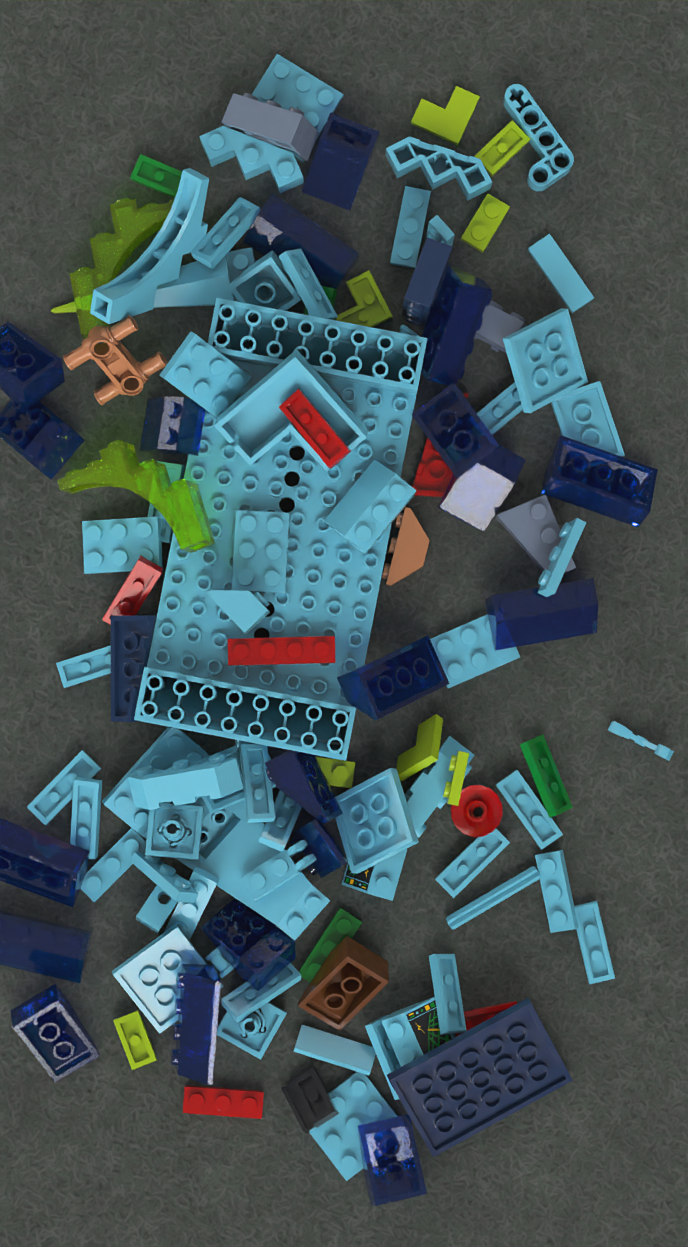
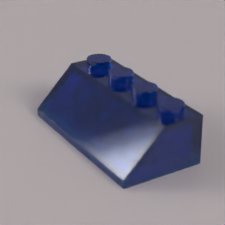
[244,194,359,289]
[421,264,492,387]
[541,435,658,527]
[485,578,598,651]
[337,635,450,720]
[0,819,90,907]
[0,910,93,983]
[171,964,221,1085]

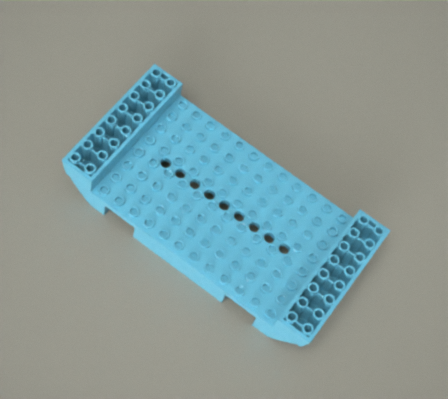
[134,298,427,761]

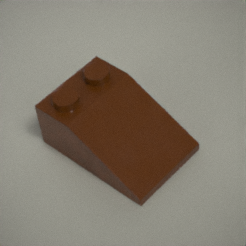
[298,936,389,1031]

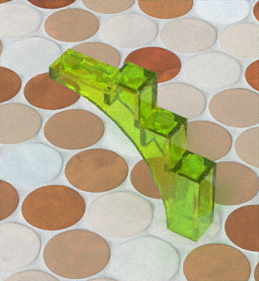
[69,198,175,339]
[57,440,215,553]

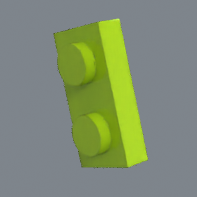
[474,120,530,177]
[461,194,510,253]
[443,750,469,806]
[300,755,355,788]
[113,1010,157,1070]

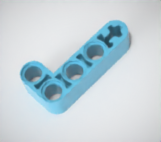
[503,84,574,191]

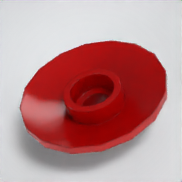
[451,785,503,837]

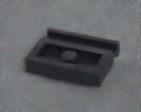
[281,1068,339,1134]

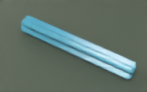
[446,866,540,929]

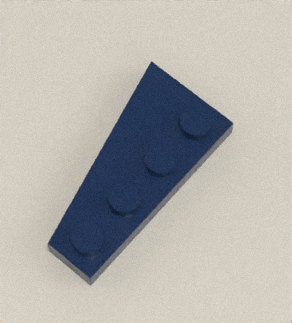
[111,615,156,722]

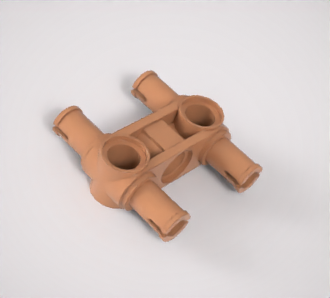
[63,315,167,405]

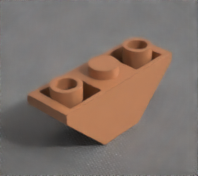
[382,507,430,586]

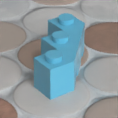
[199,126,304,193]
[385,136,492,201]
[405,736,474,838]
[128,753,243,810]

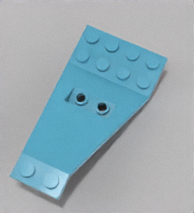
[102,727,330,940]

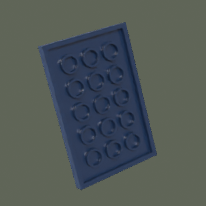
[387,998,573,1157]

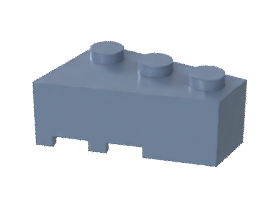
[222,93,319,161]
[442,288,526,354]
[495,495,576,573]

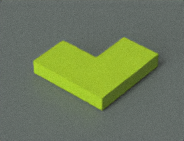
[411,86,480,146]
[335,270,393,328]
[396,714,443,781]

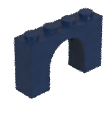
[402,237,452,326]

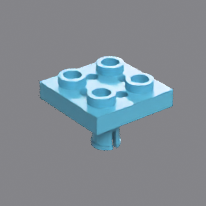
[145,803,204,860]
[215,1002,287,1060]

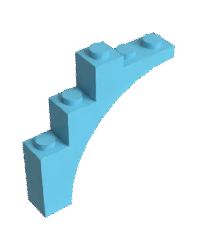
[90,168,209,324]

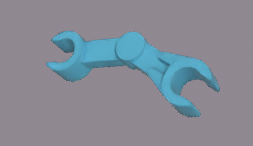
[608,721,674,761]

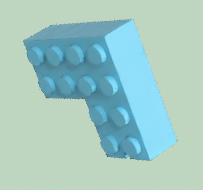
[214,350,367,471]

